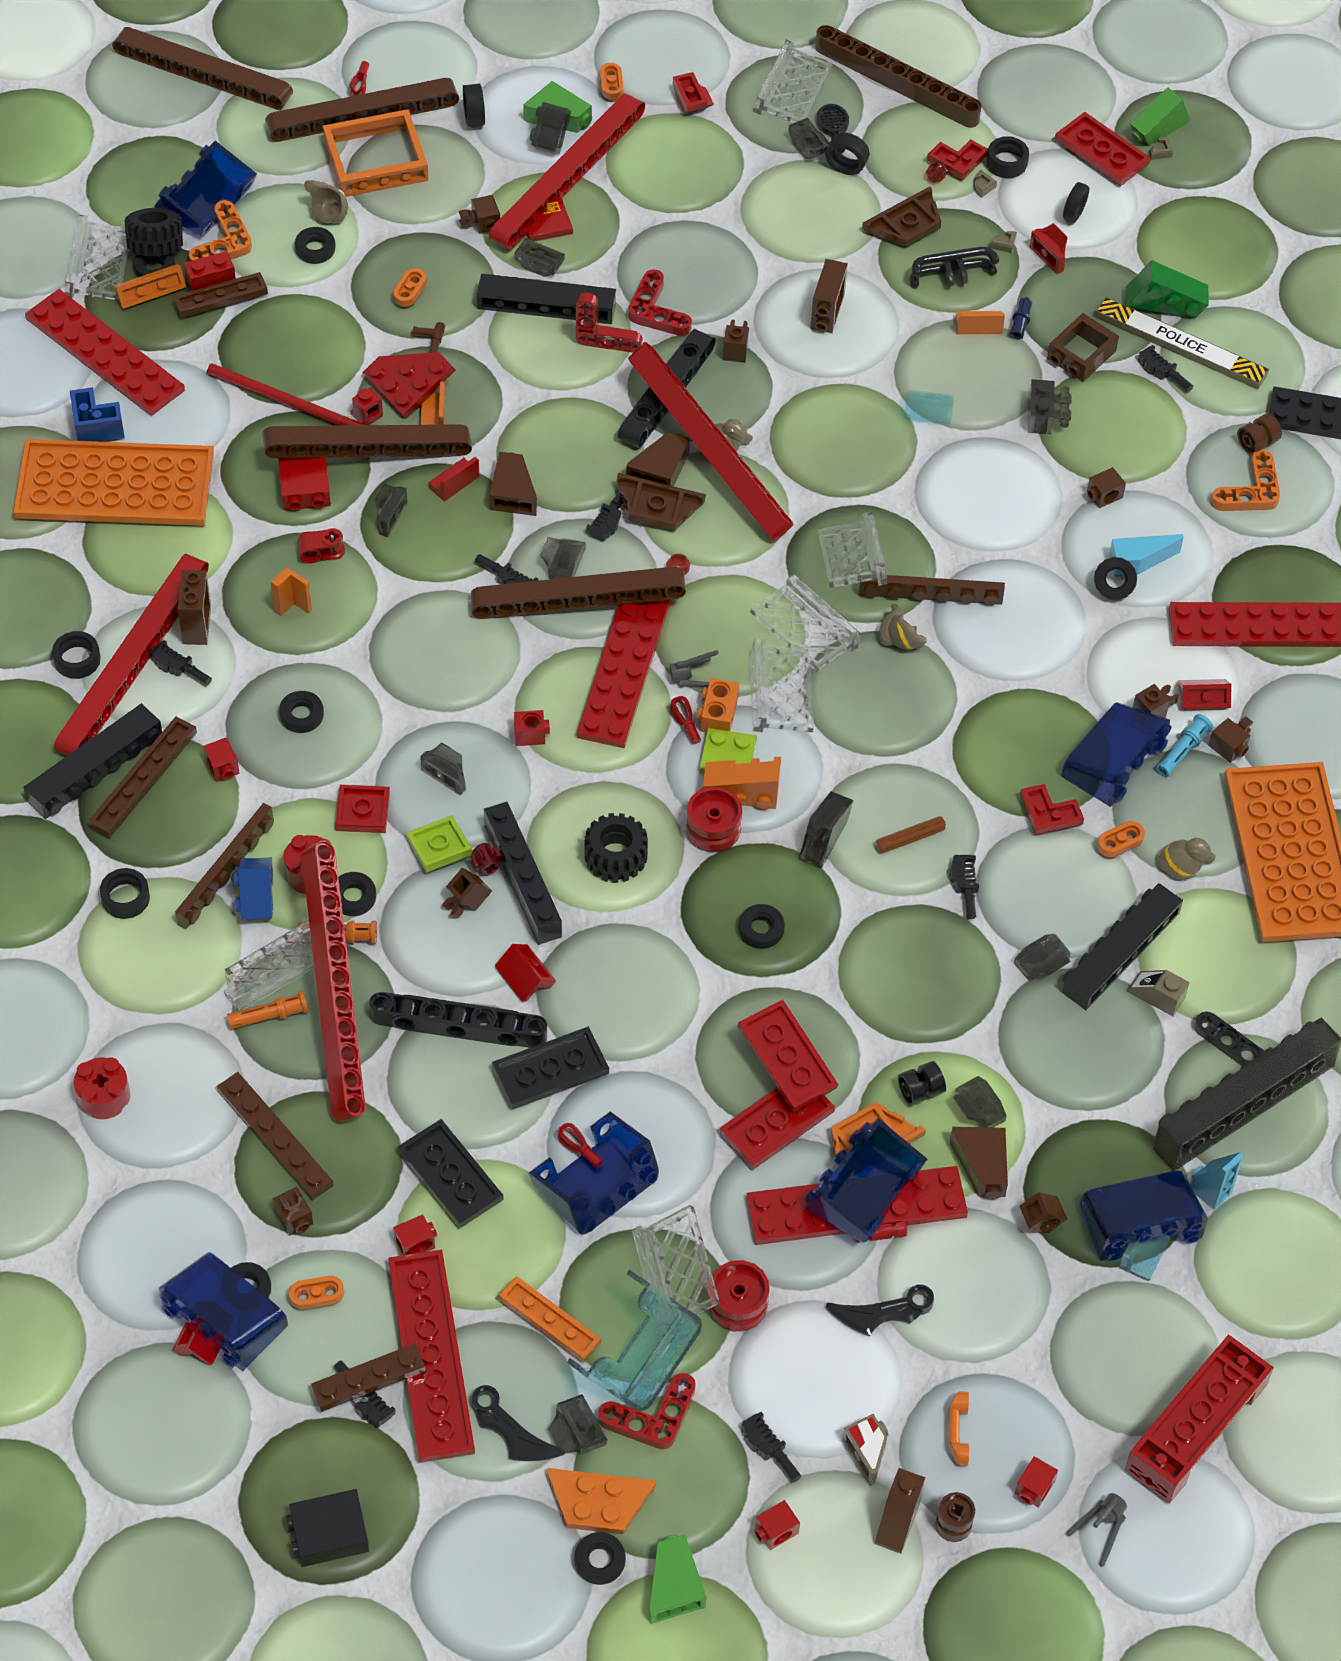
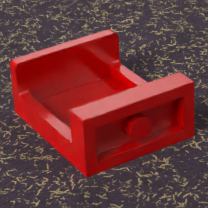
[278,457,331,510]

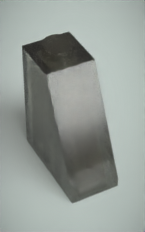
[799,791,854,868]

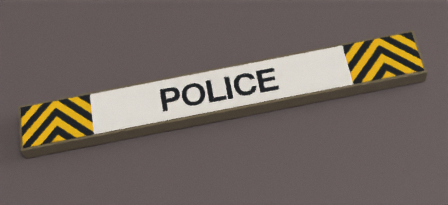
[1095,297,1269,389]

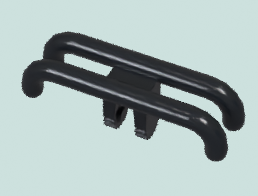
[910,247,999,288]

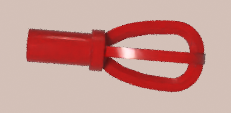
[349,61,369,96]
[670,696,701,744]
[557,1123,603,1169]

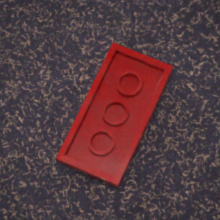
[1055,112,1151,186]
[737,999,839,1112]
[719,1088,835,1170]

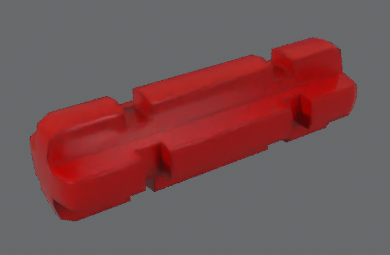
[854,1220,907,1242]

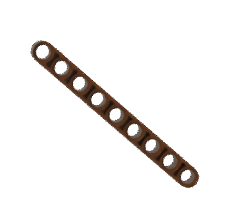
[815,25,982,128]
[112,27,293,110]
[265,78,459,142]
[262,424,472,458]
[471,567,686,619]

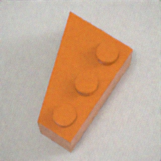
[702,756,782,809]

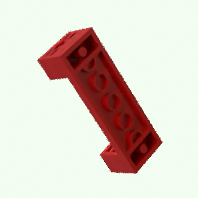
[1124,1334,1274,1504]

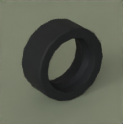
[463,83,485,127]
[825,132,870,175]
[986,136,1029,178]
[52,631,101,679]
[99,868,150,919]

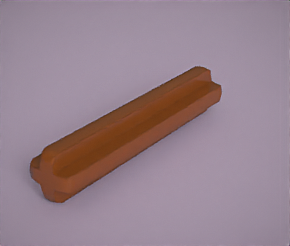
[876,816,946,853]

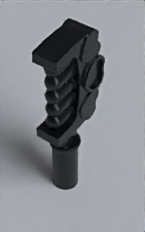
[1138,345,1193,392]
[586,492,623,541]
[475,554,539,584]
[150,640,212,686]
[949,855,979,919]
[334,1360,396,1428]
[741,1412,802,1482]

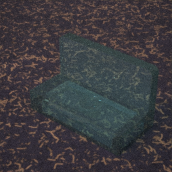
[905,389,954,424]
[1119,1213,1170,1281]

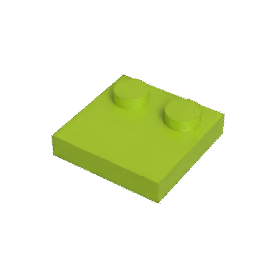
[700,728,757,774]
[406,815,473,873]

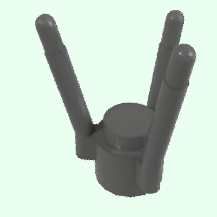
[670,650,719,687]
[1066,1493,1127,1567]

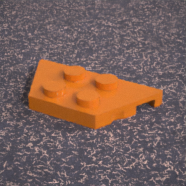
[831,1102,926,1181]
[547,1468,656,1534]

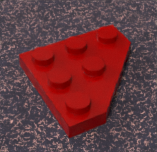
[362,352,456,418]

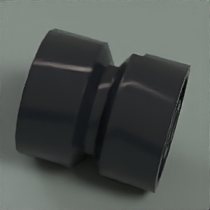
[898,1061,946,1106]

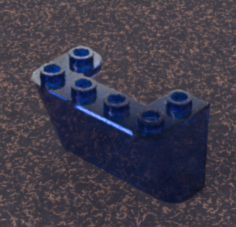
[154,140,257,238]
[1061,702,1172,807]
[529,1111,659,1235]
[804,1118,928,1243]
[1080,1171,1208,1261]
[159,1252,288,1372]

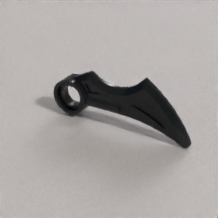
[826,1284,934,1336]
[472,1385,565,1461]

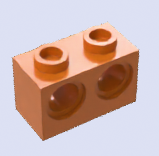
[697,678,739,732]

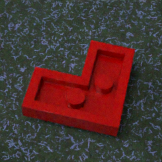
[927,139,988,180]
[1020,784,1084,835]

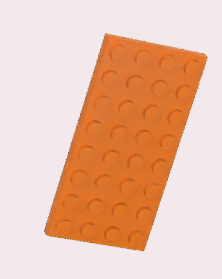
[13,439,214,526]
[1224,762,1341,942]

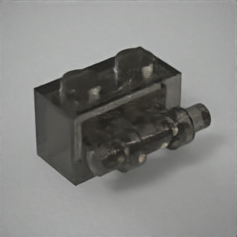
[1028,379,1072,434]

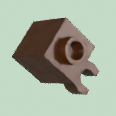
[459,195,500,234]
[723,319,749,363]
[1132,684,1179,728]
[1208,716,1253,763]
[442,868,492,918]
[273,1186,313,1236]

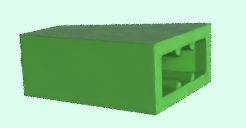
[523,81,592,133]
[1130,87,1190,146]
[649,1535,706,1624]

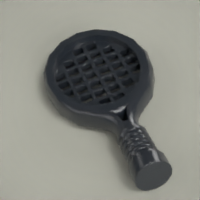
[817,104,849,154]

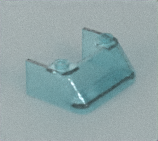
[567,1269,702,1411]

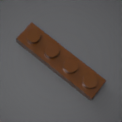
[173,272,268,318]
[311,1343,426,1412]

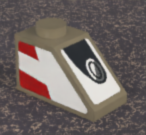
[1128,970,1190,1016]
[842,1414,888,1485]

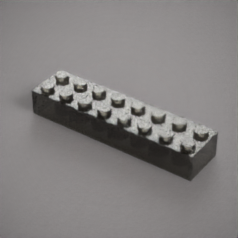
[1153,1017,1341,1172]

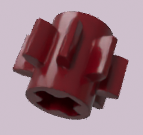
[470,843,502,875]

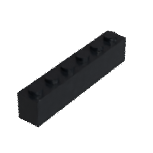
[477,273,616,324]
[23,703,162,819]
[484,801,562,945]
[1062,883,1183,1010]

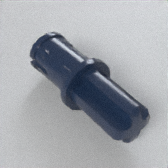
[1009,297,1032,340]

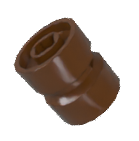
[1237,413,1282,454]
[935,1492,976,1542]

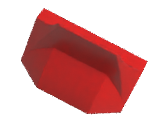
[673,72,714,113]
[1029,223,1068,274]

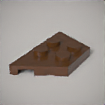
[862,186,941,247]
[616,473,706,531]

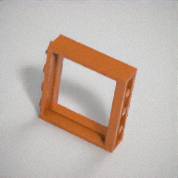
[323,109,429,197]

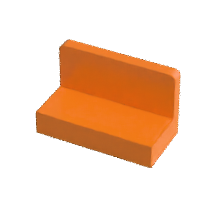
[955,311,1005,334]
[421,382,446,425]
[271,567,312,616]

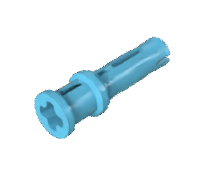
[1156,714,1213,777]

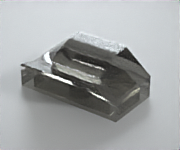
[788,118,830,159]
[514,238,565,277]
[374,483,408,537]
[540,537,586,579]
[420,743,466,795]
[1014,934,1071,982]
[953,1076,1007,1127]
[548,1394,608,1454]

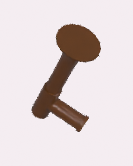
[413,322,446,353]

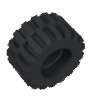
[125,208,183,257]
[584,813,648,882]

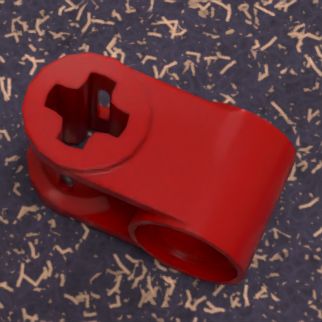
[298,528,345,563]

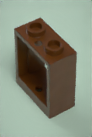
[810,259,848,334]
[1047,313,1119,382]
[178,570,211,645]

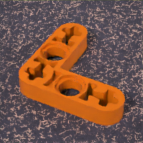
[189,200,252,261]
[1211,450,1280,511]

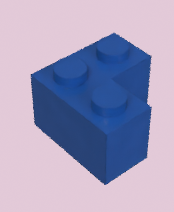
[70,387,125,442]
[234,857,273,920]

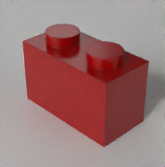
[184,251,236,291]

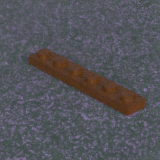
[858,573,1005,605]
[88,716,197,838]
[175,802,274,929]
[216,1072,334,1201]

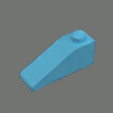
[1109,534,1184,576]
[1190,1152,1244,1210]

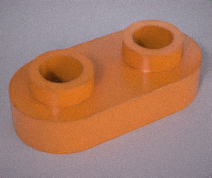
[600,63,623,100]
[393,268,426,307]
[1097,821,1145,858]
[289,1276,344,1310]

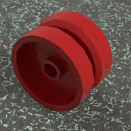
[686,787,742,852]
[708,1260,770,1331]

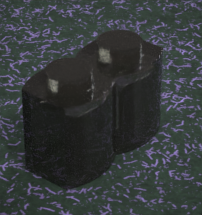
[530,102,571,154]

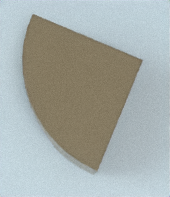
[1150,136,1173,160]
[974,170,997,198]
[990,231,1017,253]

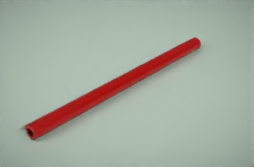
[207,363,366,426]

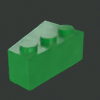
[1126,260,1209,318]

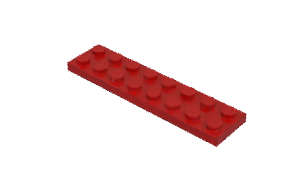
[25,289,185,416]
[577,599,672,749]
[1169,602,1341,647]
[746,1166,968,1245]
[388,1249,475,1463]

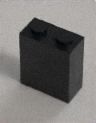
[286,1489,369,1567]

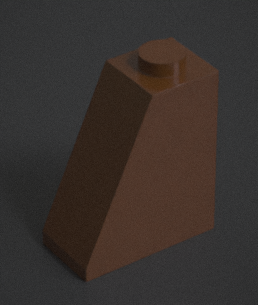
[626,432,690,486]
[489,451,537,516]
[950,1126,1008,1199]
[875,1468,926,1554]

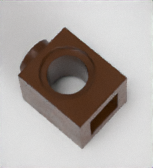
[1087,467,1126,509]
[1019,1192,1068,1233]

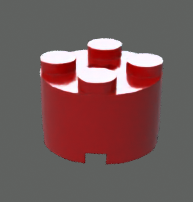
[283,835,331,894]
[73,1057,130,1119]

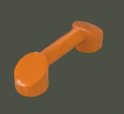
[948,1391,969,1466]

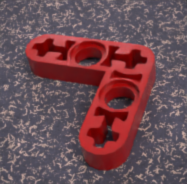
[628,269,692,336]
[576,292,643,353]
[598,1373,696,1450]

